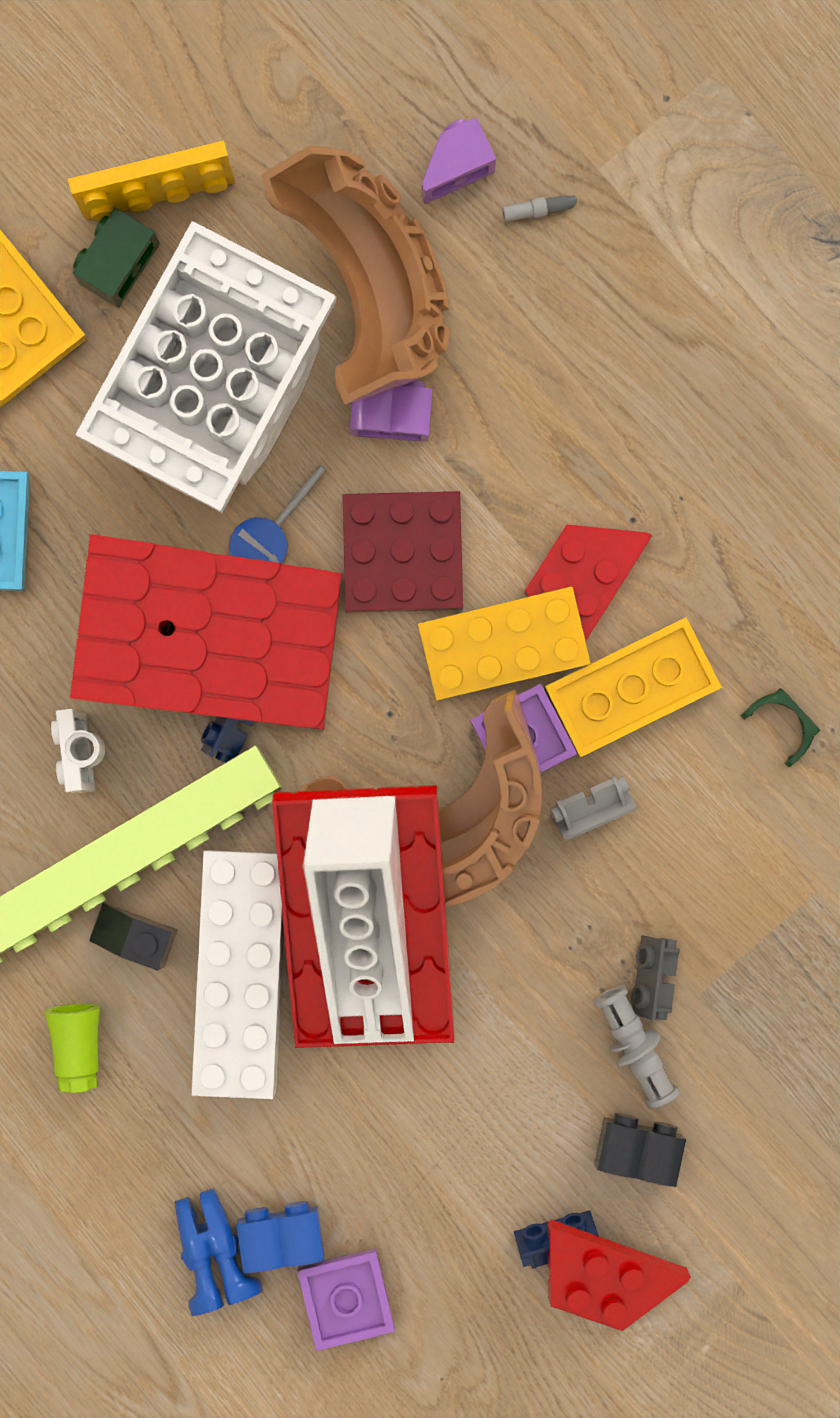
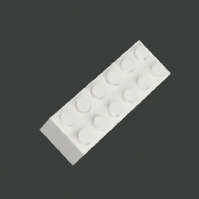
[191,850,284,1099]

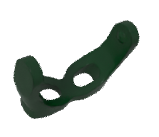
[740,688,820,768]

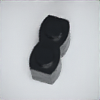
[594,1113,686,1187]

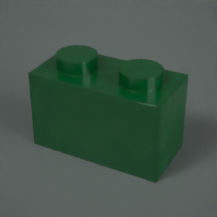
[73,208,160,308]

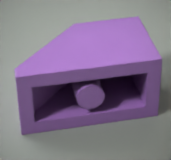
[422,117,496,204]

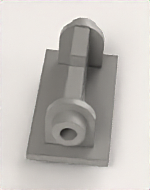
[550,776,638,841]

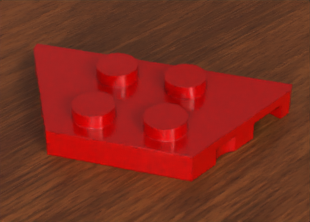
[524,524,652,642]
[547,1219,691,1331]

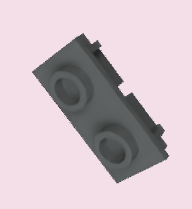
[631,935,680,1020]

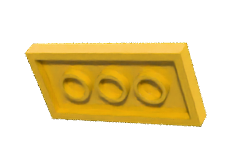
[68,140,235,221]
[418,587,591,701]
[544,617,722,758]

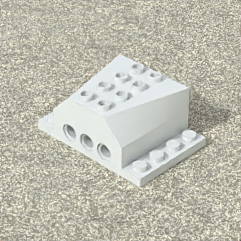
[75,221,337,513]

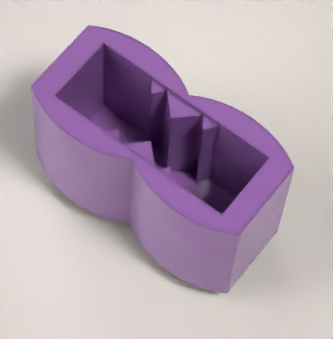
[350,380,432,441]

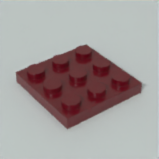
[343,491,463,613]

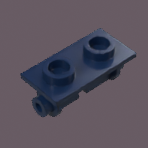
[201,717,254,763]
[514,1210,599,1269]

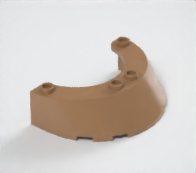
[261,146,450,405]
[299,690,542,907]

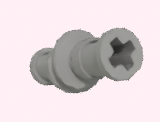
[593,985,680,1109]

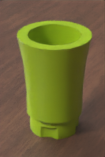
[44,1003,101,1093]

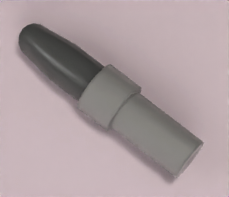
[502,196,577,222]

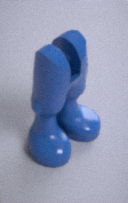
[175,1188,263,1316]

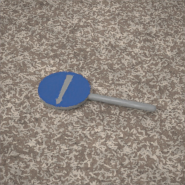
[229,466,325,564]

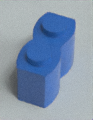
[237,1201,324,1273]

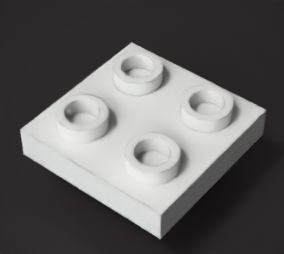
[51,709,105,793]

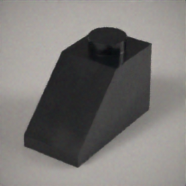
[89,903,178,971]

